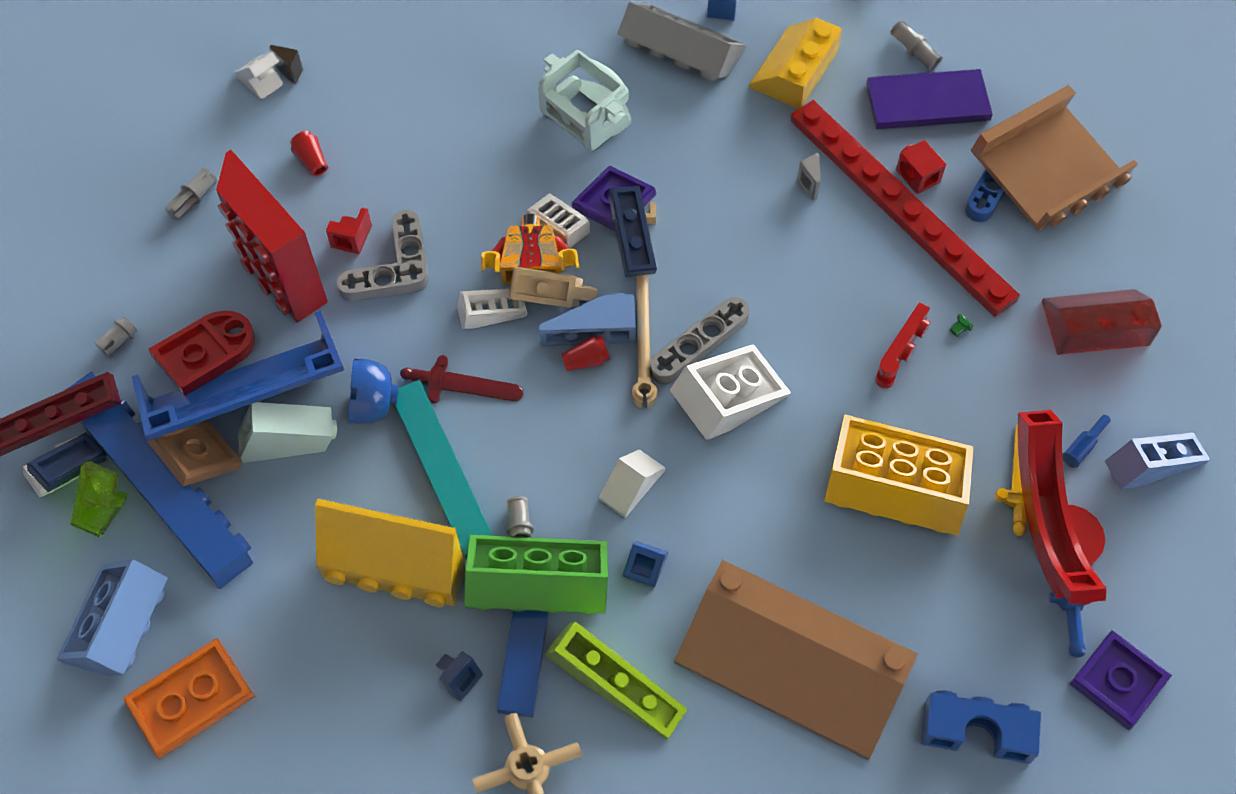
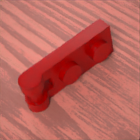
[875,302,931,388]

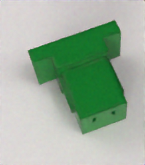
[950,313,973,337]

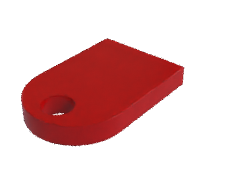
[148,310,255,396]

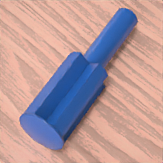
[1062,415,1111,468]

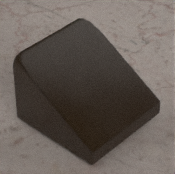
[269,45,303,84]

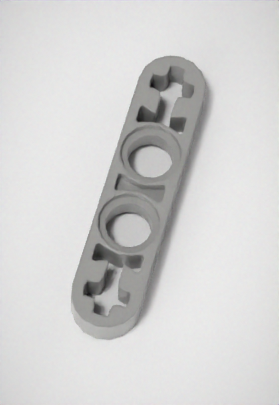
[650,297,749,384]

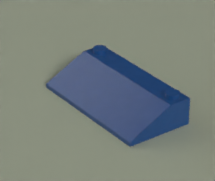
[131,310,344,441]

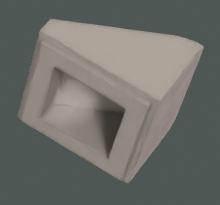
[797,153,821,200]

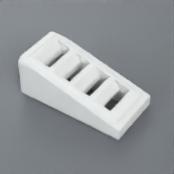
[527,193,590,248]
[457,289,528,329]

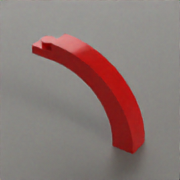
[1018,410,1107,605]

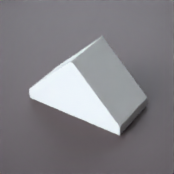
[599,450,666,518]

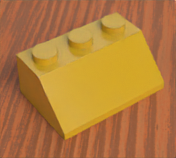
[749,18,842,109]

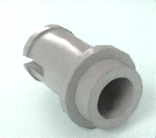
[94,317,137,357]
[507,496,534,537]

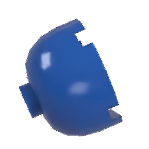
[348,358,398,424]

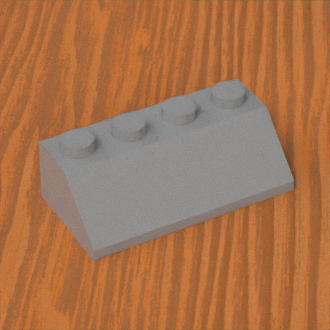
[617,1,746,81]

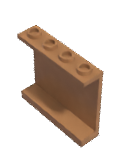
[970,85,1138,232]

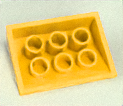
[824,414,973,536]
[315,499,466,607]

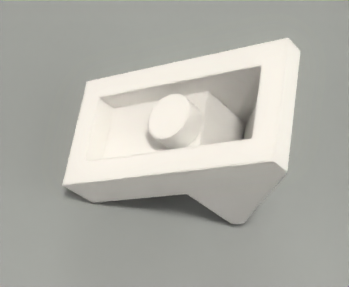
[233,52,283,99]

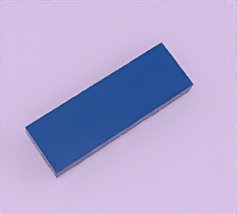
[497,610,549,718]

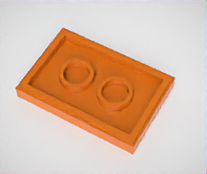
[123,637,255,759]

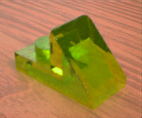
[70,461,128,537]

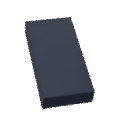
[27,432,107,492]

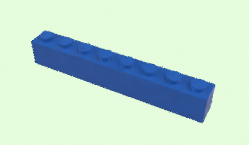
[65,371,253,589]

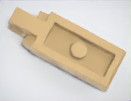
[509,266,598,308]

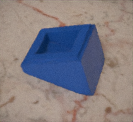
[622,541,668,588]

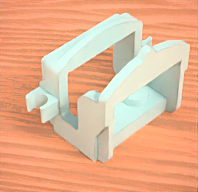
[538,50,631,151]

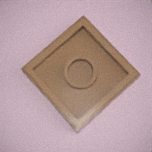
[147,420,242,487]

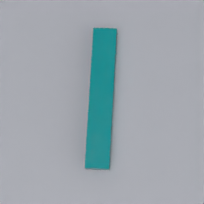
[394,380,493,560]

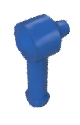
[1049,592,1086,658]

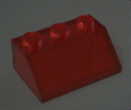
[1042,289,1162,355]

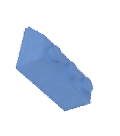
[56,559,168,676]

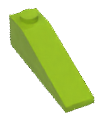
[544,621,687,739]

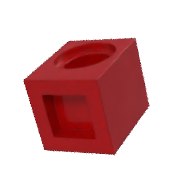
[896,139,946,195]

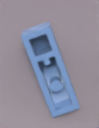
[539,293,636,346]
[1105,433,1210,489]

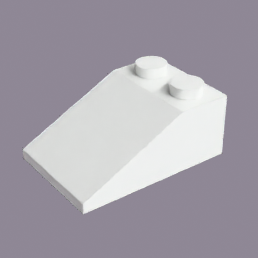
[670,344,791,440]

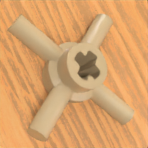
[472,713,582,794]

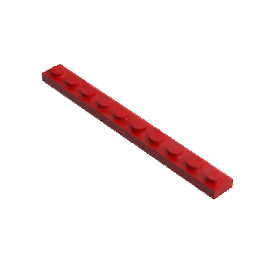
[790,100,1020,317]

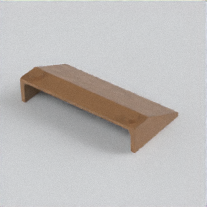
[674,559,918,760]

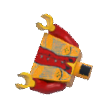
[481,214,579,285]

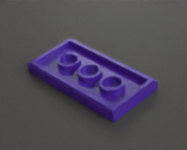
[866,69,993,129]

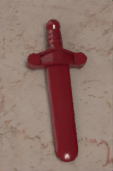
[400,355,524,404]

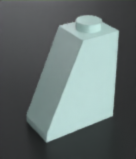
[237,402,337,463]

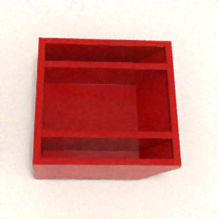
[216,150,328,323]

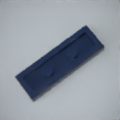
[608,186,657,277]

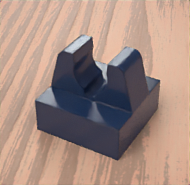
[436,651,483,702]

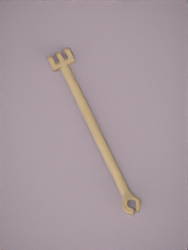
[632,202,657,409]

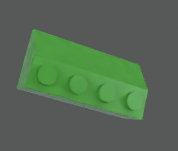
[464,535,608,615]

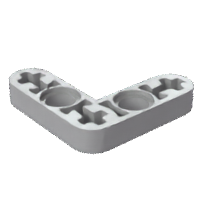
[337,210,429,301]

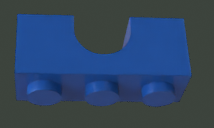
[921,690,1041,764]

